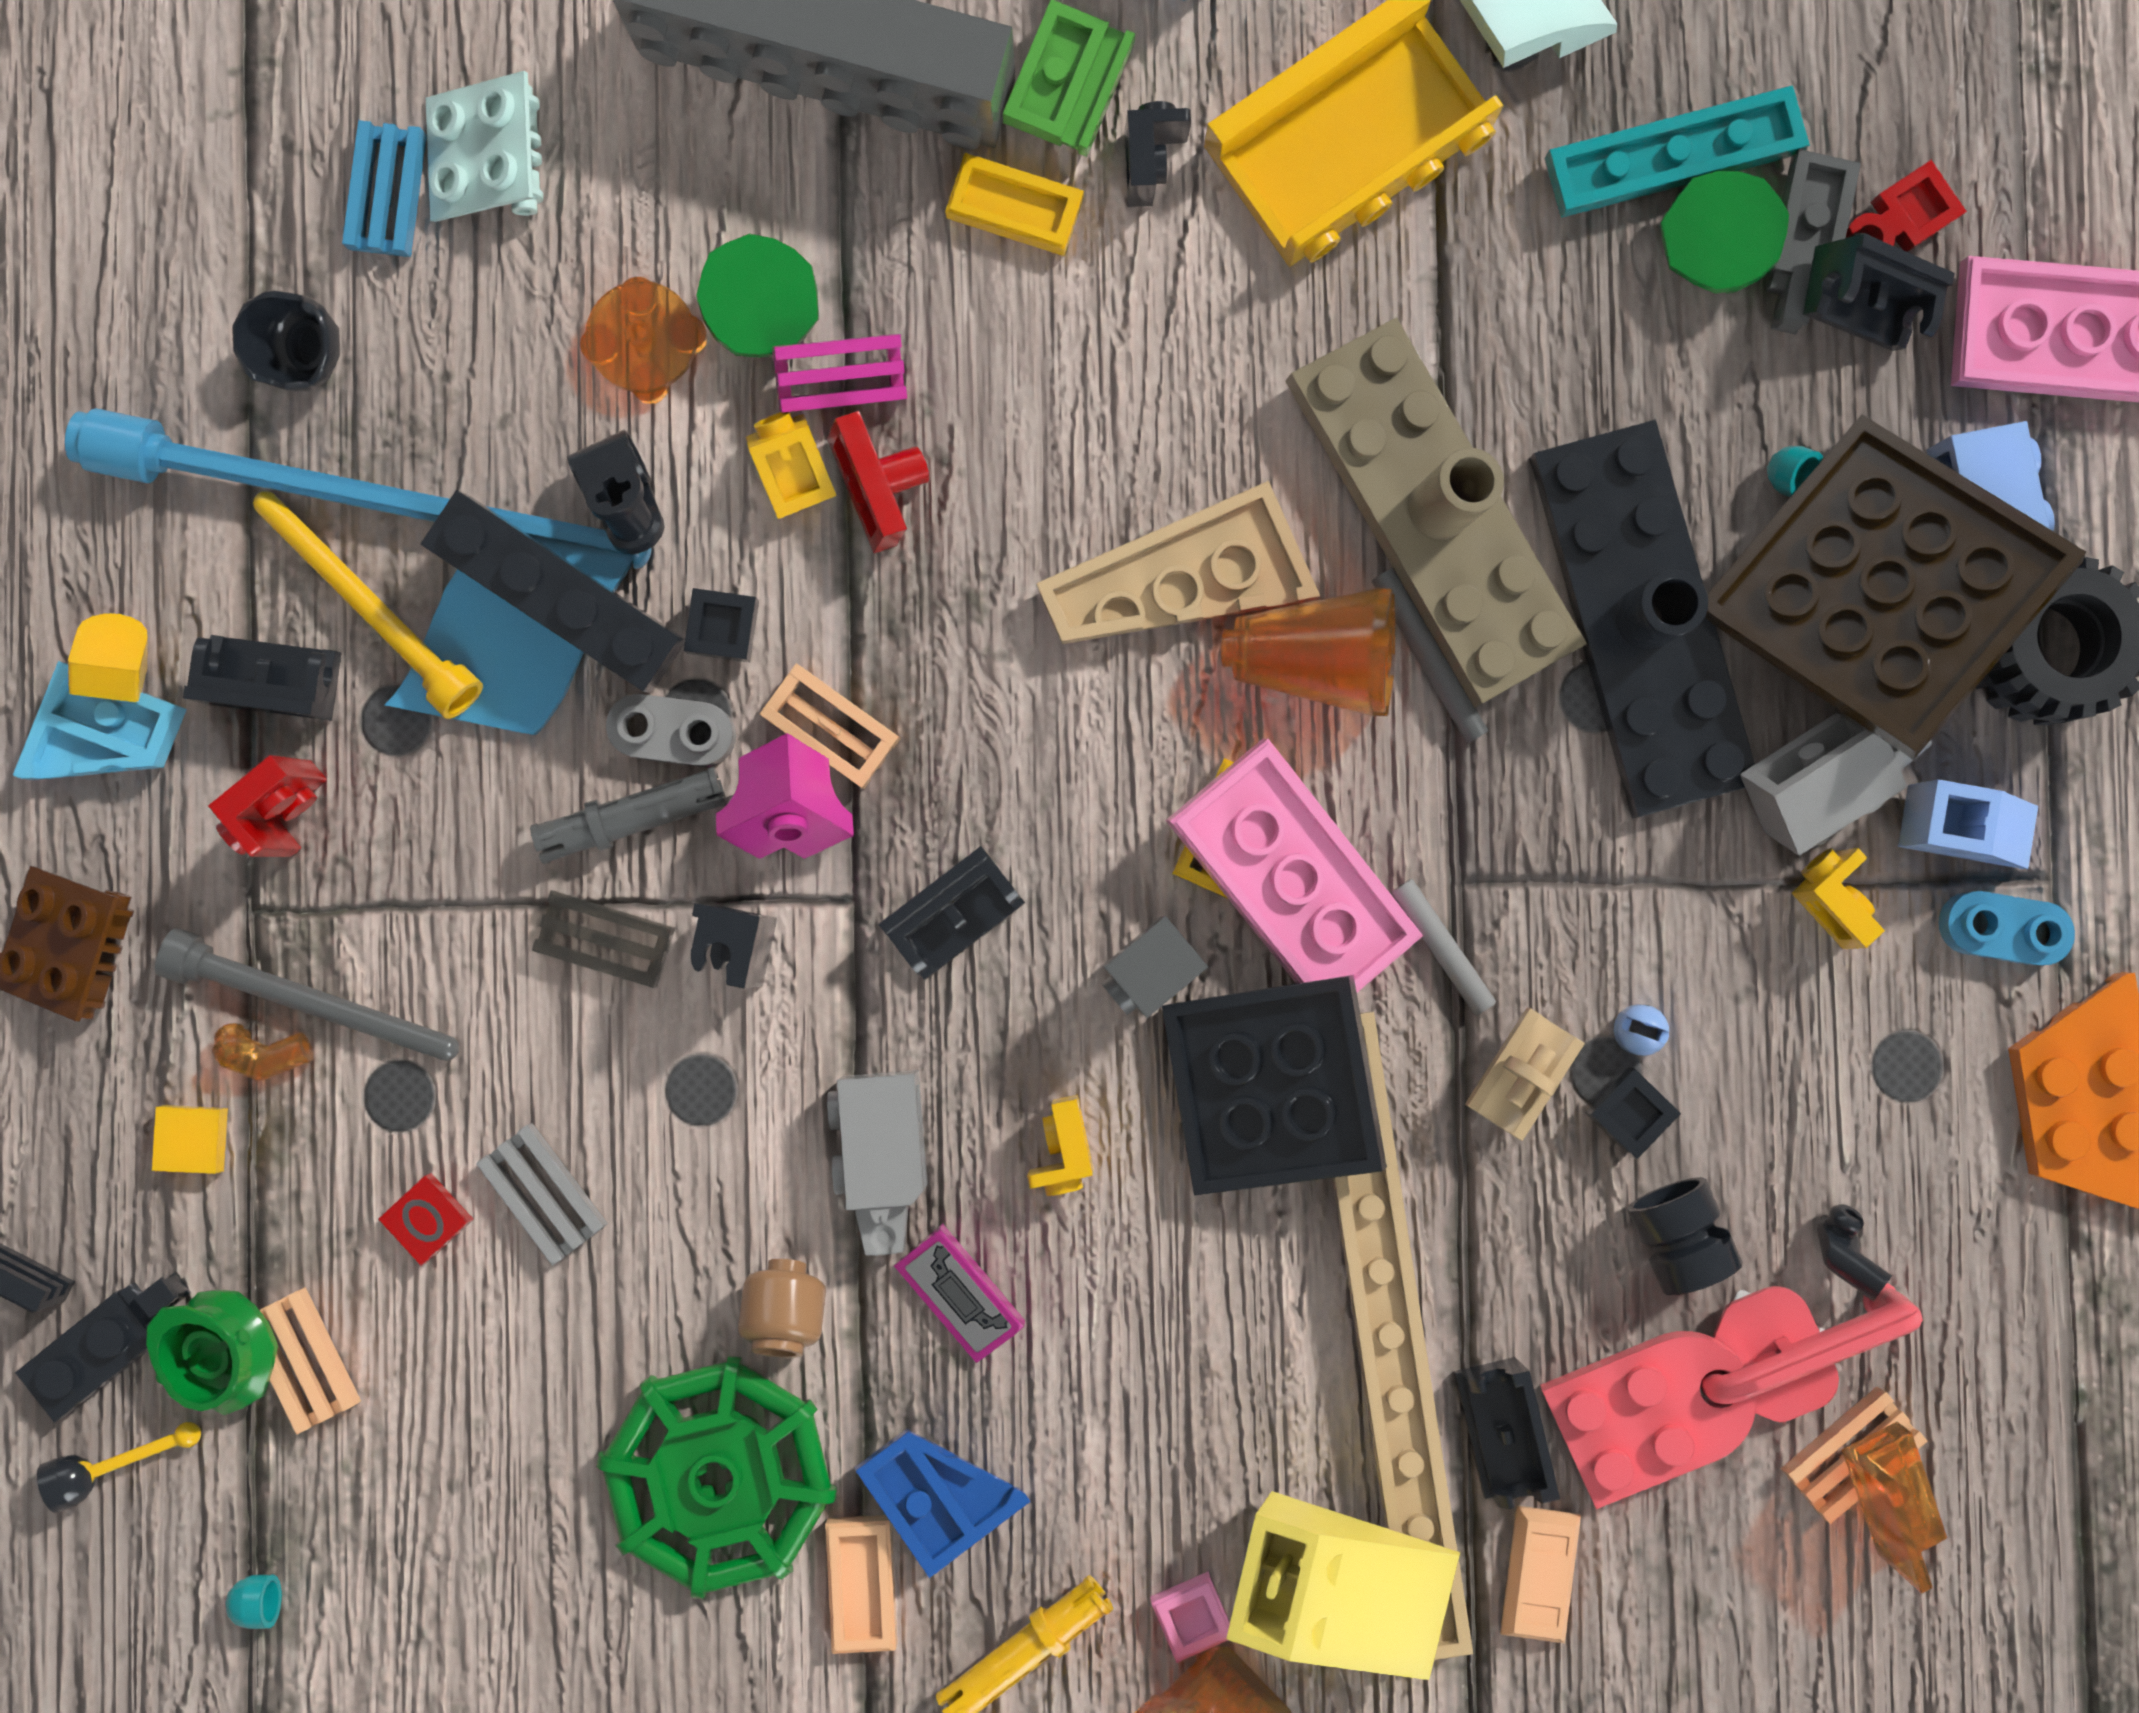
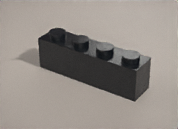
[420,489,685,693]

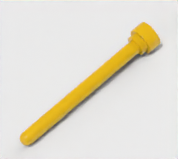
[253,491,483,719]

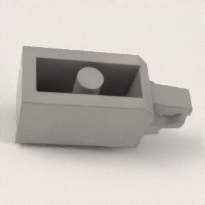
[1740,713,1932,856]
[827,1070,928,1256]

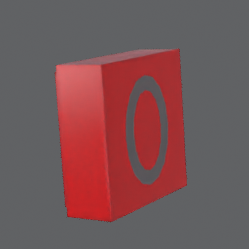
[378,1173,474,1266]

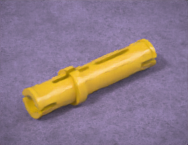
[936,1575,1113,1713]

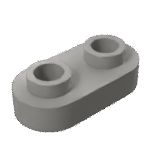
[606,694,736,767]

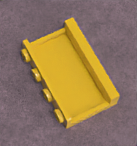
[1204,0,1504,268]

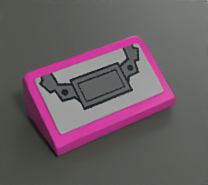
[894,1223,1025,1363]

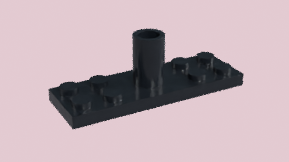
[1529,419,1755,819]

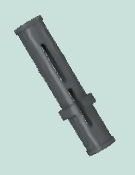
[530,767,727,864]

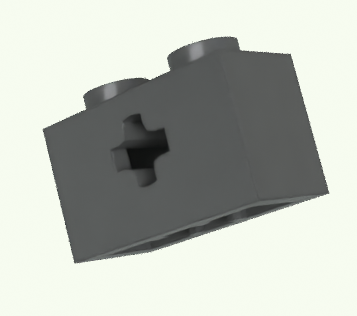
[1101,916,1208,1018]

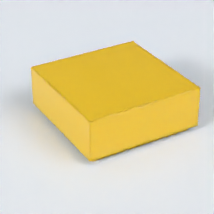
[152,1105,228,1174]

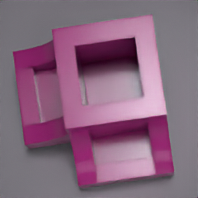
[716,733,854,859]

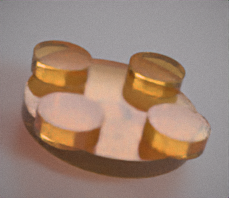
[580,277,708,404]

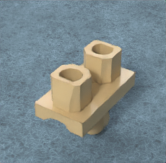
[1465,1008,1585,1141]

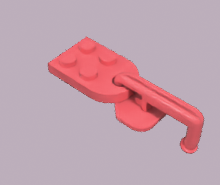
[1540,1283,1923,1509]

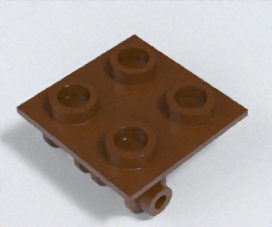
[0,866,134,1022]

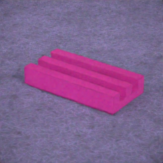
[772,334,907,412]

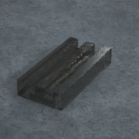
[532,890,676,988]

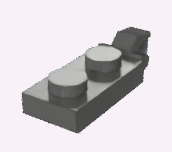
[1766,149,1861,335]

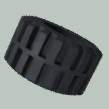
[1976,557,2139,725]

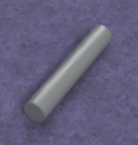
[1391,878,1496,1016]

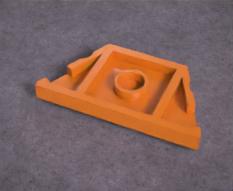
[2008,972,2139,1209]

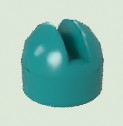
[1766,446,1824,497]
[225,1574,282,1629]

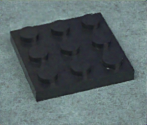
[1162,974,1387,1196]

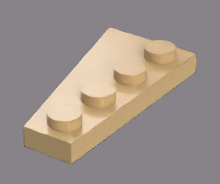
[1036,481,1320,644]

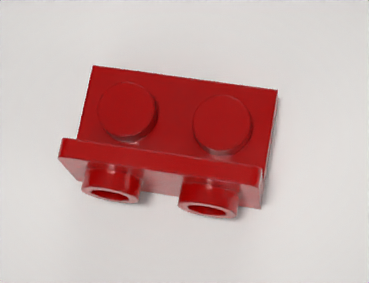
[208,755,327,857]

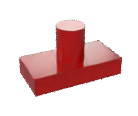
[827,411,929,554]

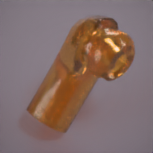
[212,1023,314,1081]

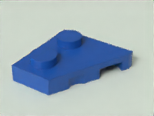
[854,1429,1031,1578]

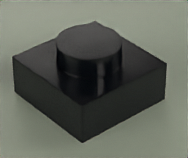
[683,588,759,663]
[1585,1067,1681,1159]

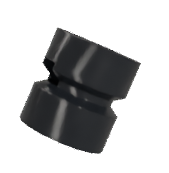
[1627,1177,1743,1295]

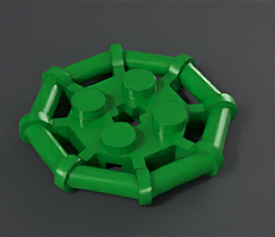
[596,1356,837,1599]

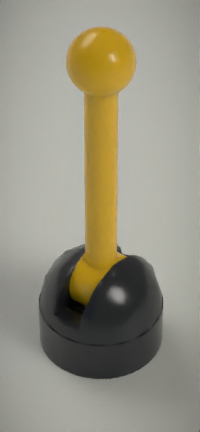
[37,1422,201,1513]

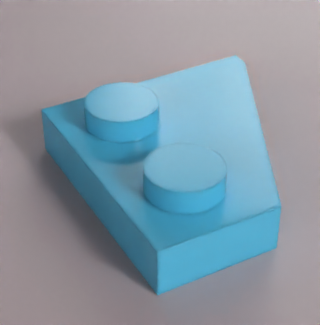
[13,661,187,780]

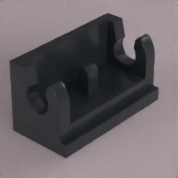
[1803,233,1955,351]
[183,635,342,721]
[878,846,1025,980]
[691,903,777,989]
[1453,1357,1560,1509]

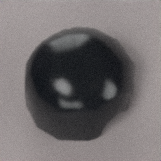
[232,290,340,392]

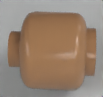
[738,1259,826,1358]

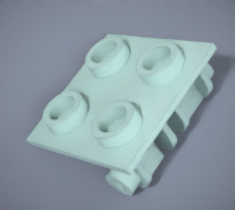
[426,71,543,222]

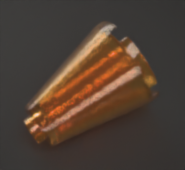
[1221,588,1396,717]

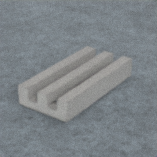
[476,1123,608,1266]

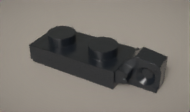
[15,1272,191,1423]

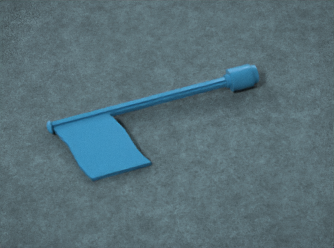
[65,408,651,735]

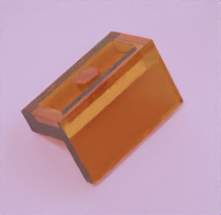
[1842,1421,1948,1594]

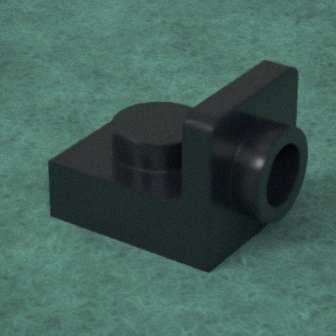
[1124,101,1191,207]

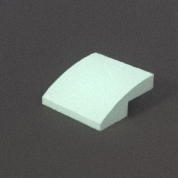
[1460,0,1617,68]

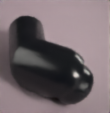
[1817,1204,1893,1302]

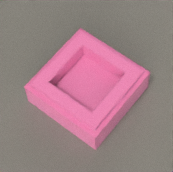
[1150,1571,1230,1663]

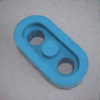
[1938,891,2075,966]

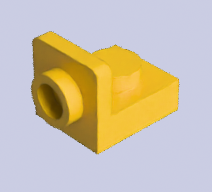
[746,412,837,519]
[1791,848,1885,949]
[1027,1094,1094,1196]

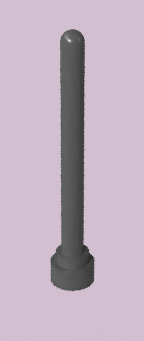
[155,928,459,1061]

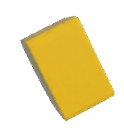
[68,613,148,702]

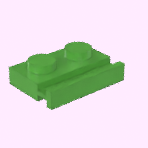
[1003,0,1135,157]

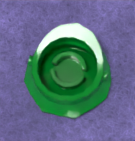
[1660,171,1790,294]
[696,233,819,358]
[146,1290,278,1415]

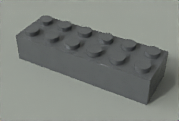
[613,0,1015,150]

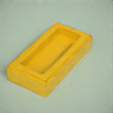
[945,153,1084,257]

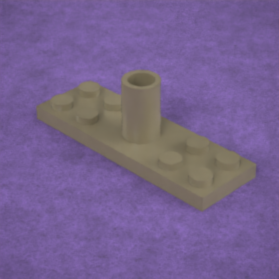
[1285,317,1587,708]

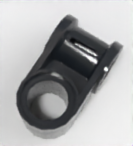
[567,429,665,554]

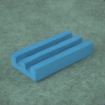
[342,120,427,257]

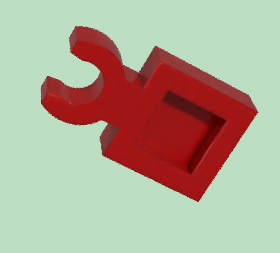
[1846,159,1967,252]

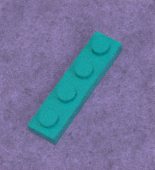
[1544,85,1810,218]

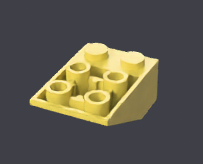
[1226,1491,1460,1680]

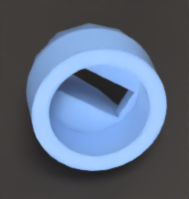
[1614,1004,1669,1056]

